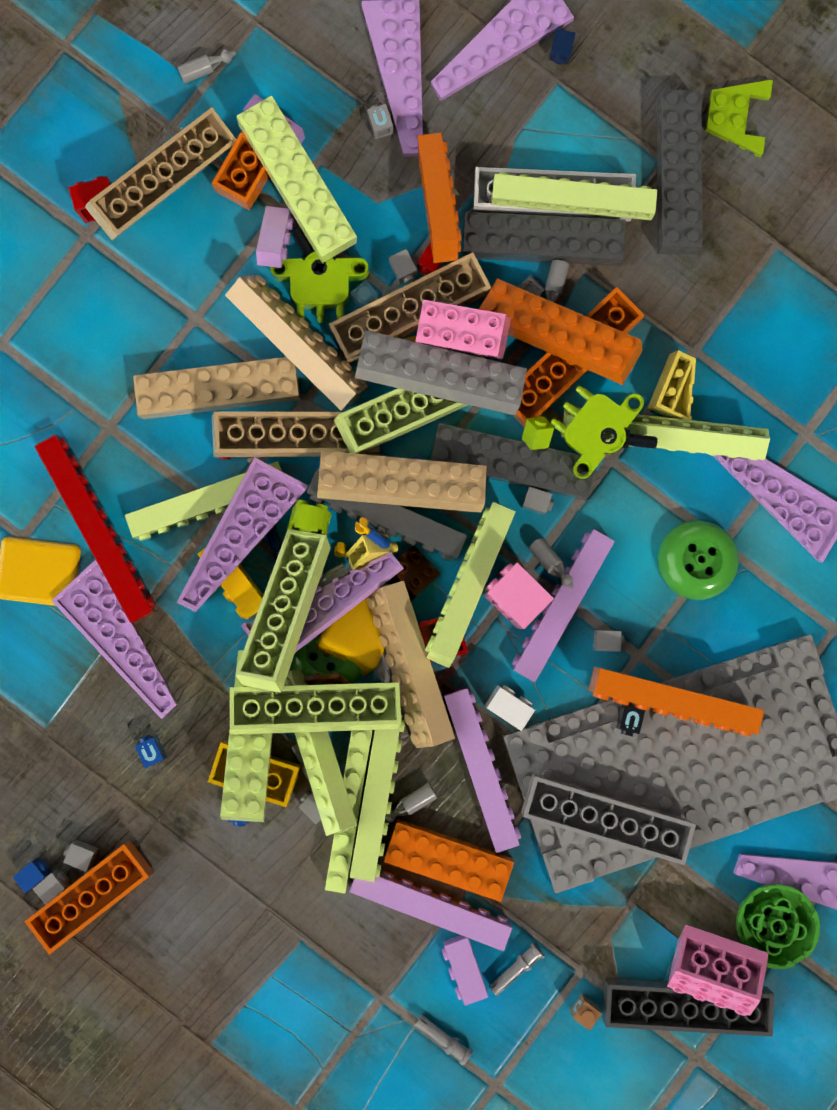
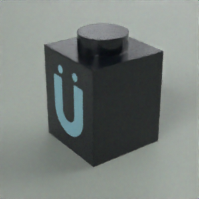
[616,704,645,737]

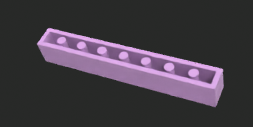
[511,529,615,682]
[444,687,521,853]
[349,871,512,951]

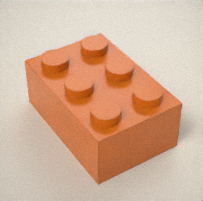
[212,132,269,211]

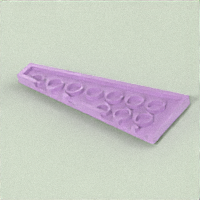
[362,0,423,156]
[431,0,574,101]
[713,455,837,563]
[177,457,308,612]
[241,552,404,652]
[52,560,178,719]
[733,854,837,910]

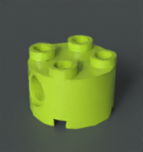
[287,500,332,537]

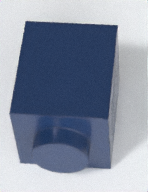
[549,28,576,64]

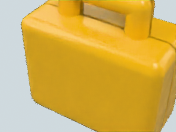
[0,537,81,606]
[314,598,385,676]

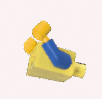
[334,517,398,570]

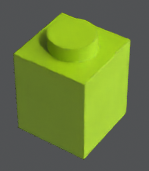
[522,416,554,450]

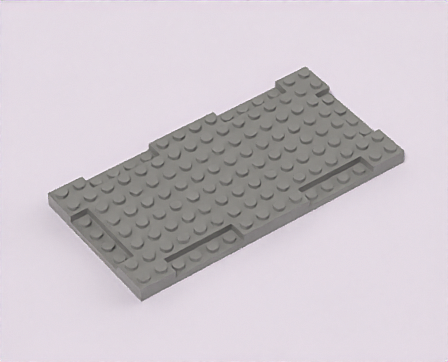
[502,634,837,894]

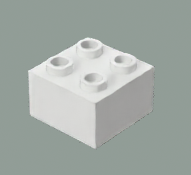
[484,685,535,731]

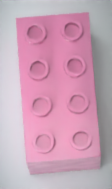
[416,300,511,360]
[483,563,554,629]
[667,925,769,1016]

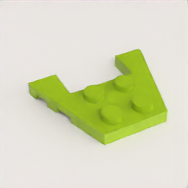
[705,80,773,157]

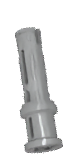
[489,942,545,996]
[414,1014,473,1066]

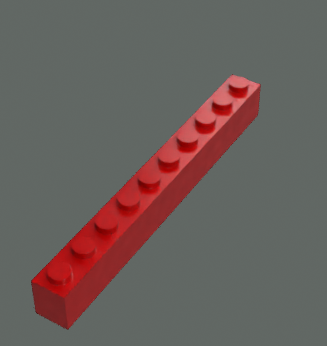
[34,434,156,623]

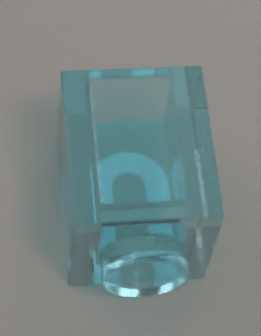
[350,280,379,308]

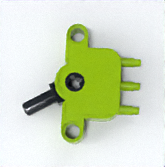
[270,228,369,323]
[550,386,658,479]

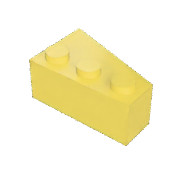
[647,350,696,420]

